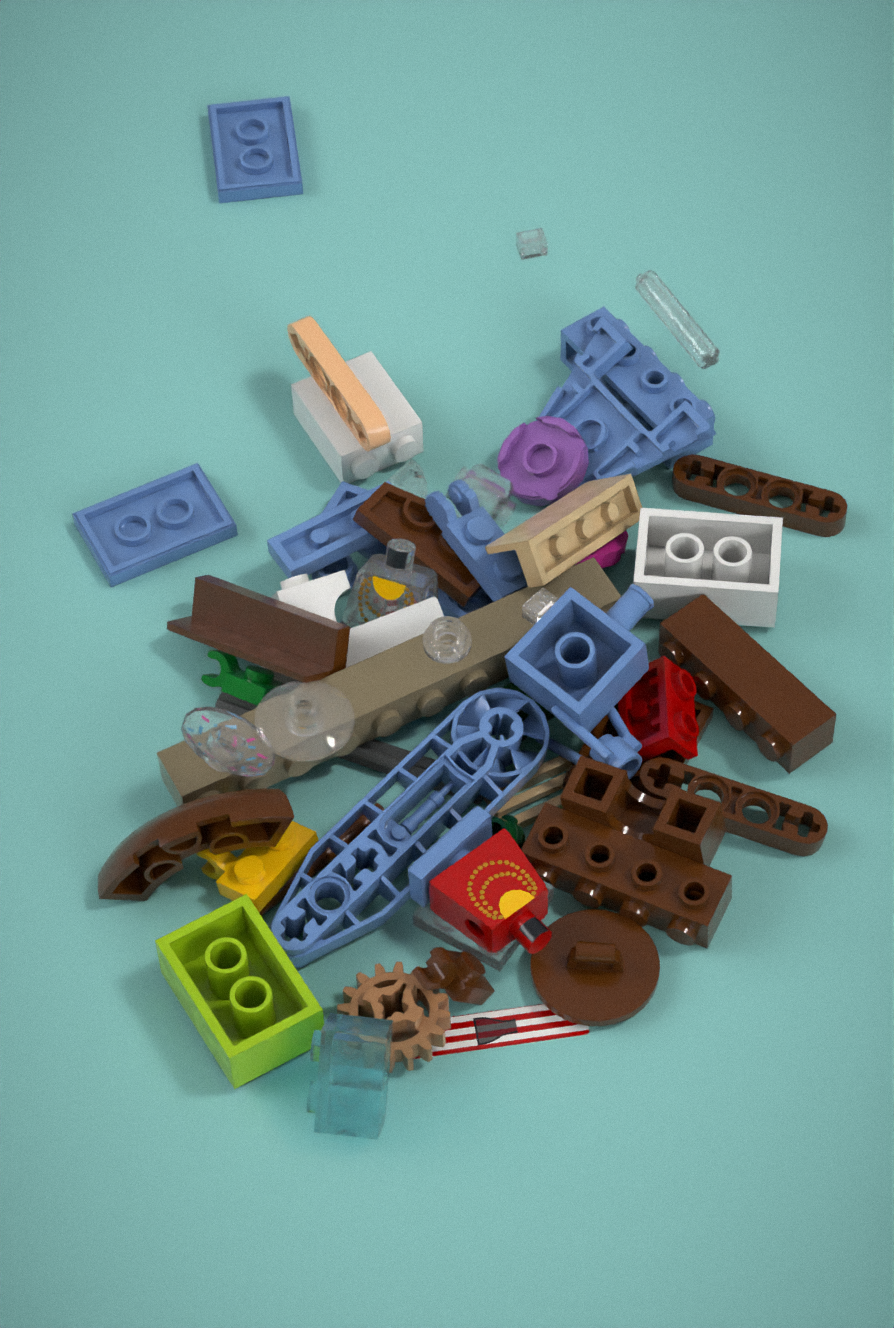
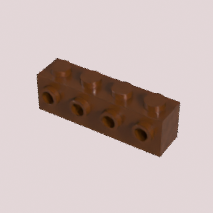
[658,594,837,774]
[521,802,732,949]

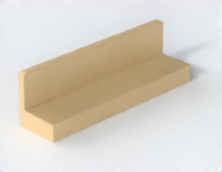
[485,474,642,588]

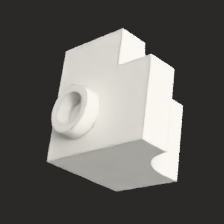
[271,570,351,622]

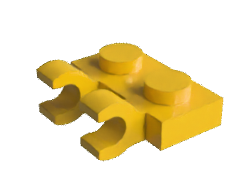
[196,821,319,913]

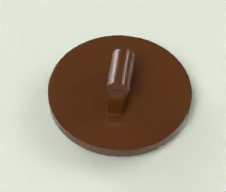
[530,909,660,1026]

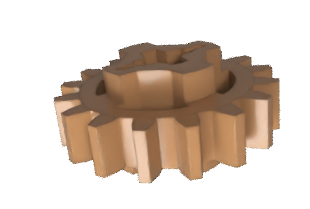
[337,962,451,1073]

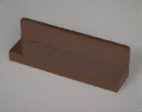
[166,574,350,683]

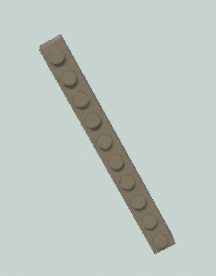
[157,557,621,807]

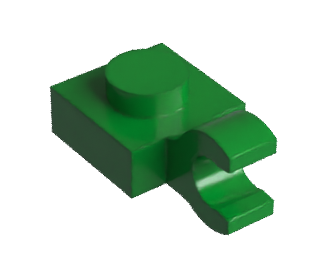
[201,650,291,707]

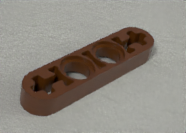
[672,454,848,537]
[636,757,828,856]

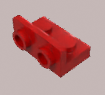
[618,656,699,762]

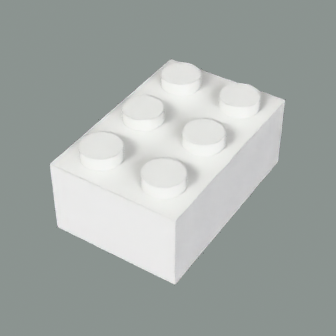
[633,508,783,628]

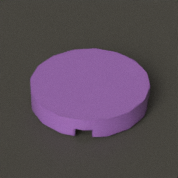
[497,416,589,506]

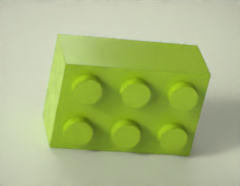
[155,894,326,1089]

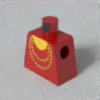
[429,828,552,954]

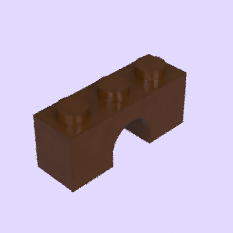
[560,756,726,867]

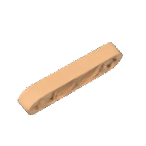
[287,316,391,452]

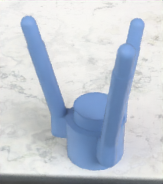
[536,705,642,780]

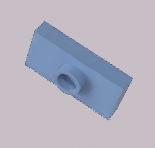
[408,806,492,908]

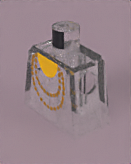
[340,539,438,629]

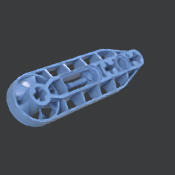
[269,688,550,969]

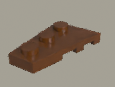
[353,482,482,607]

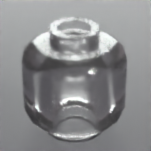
[446,464,517,528]

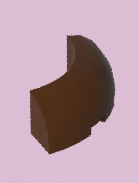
[98,788,294,901]

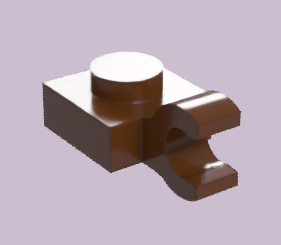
[412,947,495,1005]

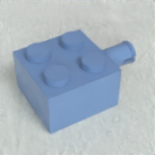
[504,584,655,732]

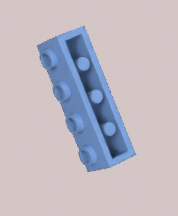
[560,306,715,469]

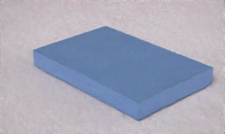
[207,96,303,203]
[72,463,238,587]

